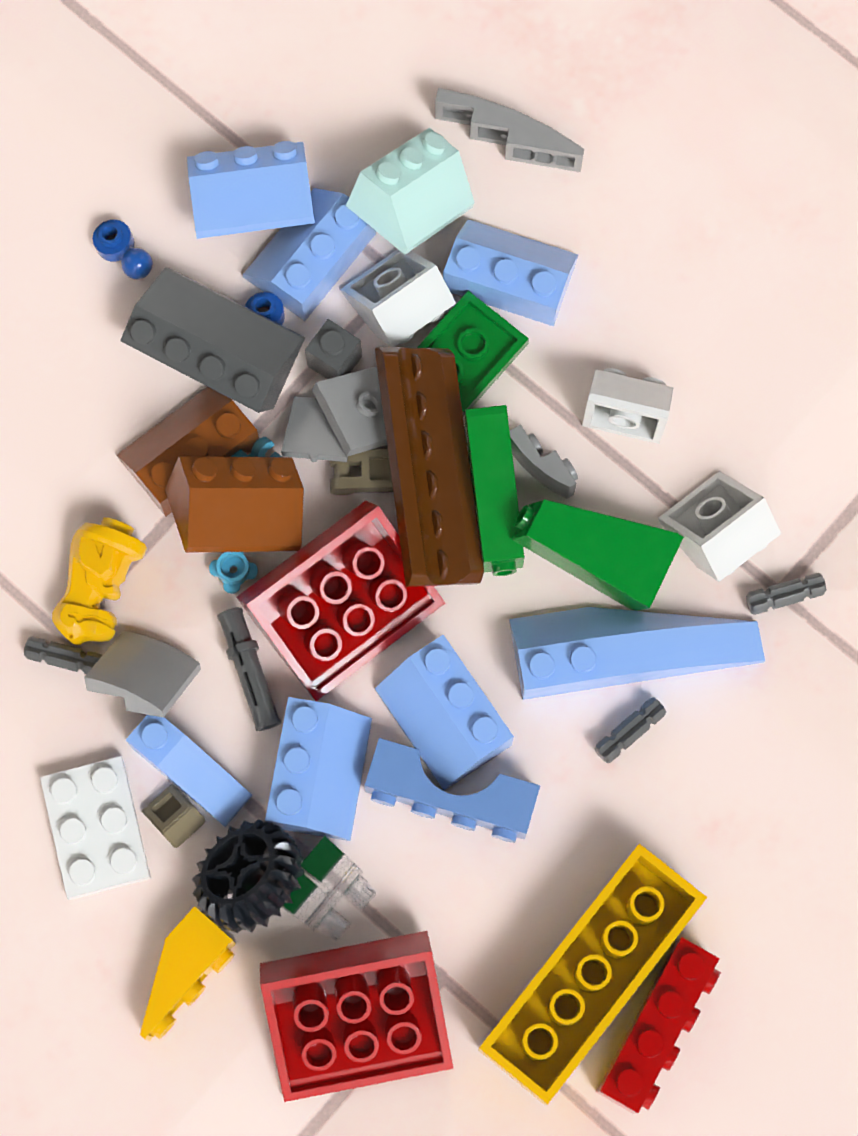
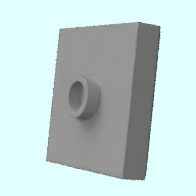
[312,366,387,457]

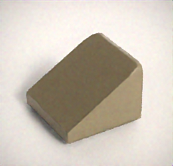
[141,783,206,848]

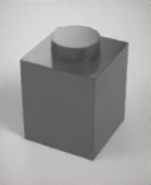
[305,319,362,379]

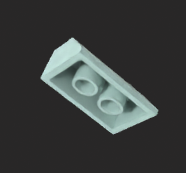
[346,127,475,255]

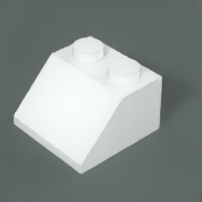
[340,249,456,347]
[582,368,674,444]
[658,471,782,582]

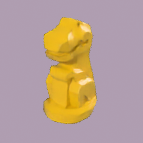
[52,517,147,645]

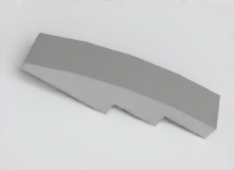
[435,88,584,173]

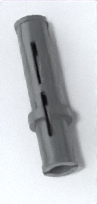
[217,607,281,731]

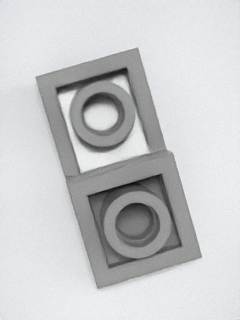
[510,424,578,499]

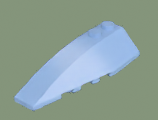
[509,607,765,700]

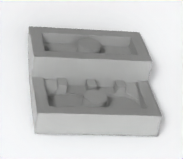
[84,631,201,718]

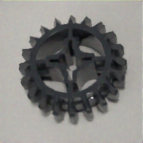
[192,819,305,934]

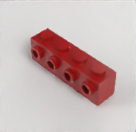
[596,937,721,1114]

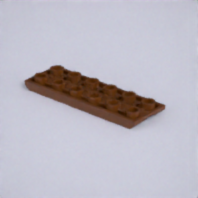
[375,347,484,587]

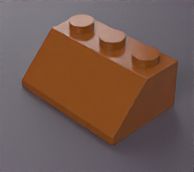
[117,387,259,517]
[165,456,304,553]

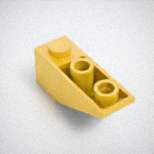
[140,906,236,1041]

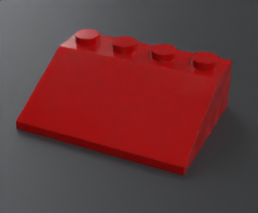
[236,500,445,701]
[260,931,454,1102]

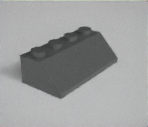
[120,267,305,413]

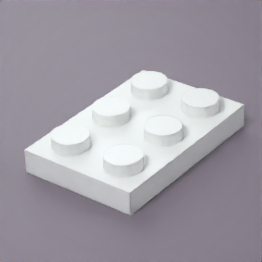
[40,756,151,900]

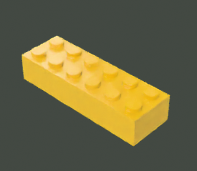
[478,843,708,1105]

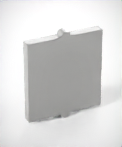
[281,396,348,462]

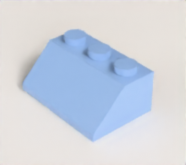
[187,141,315,239]
[243,188,376,321]
[443,219,578,326]
[375,635,514,791]
[265,697,372,841]

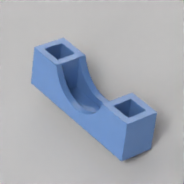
[364,738,540,843]

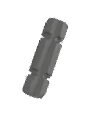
[746,573,827,615]
[24,636,102,674]
[595,697,667,763]

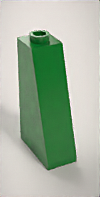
[465,405,525,576]
[512,499,684,611]

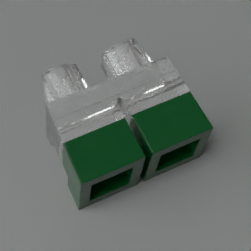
[281,836,376,941]

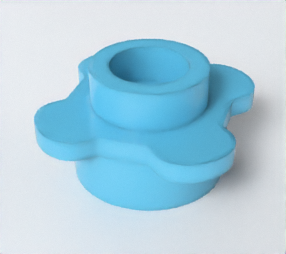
[209,552,258,594]

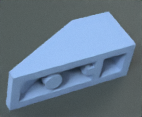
[126,715,253,827]

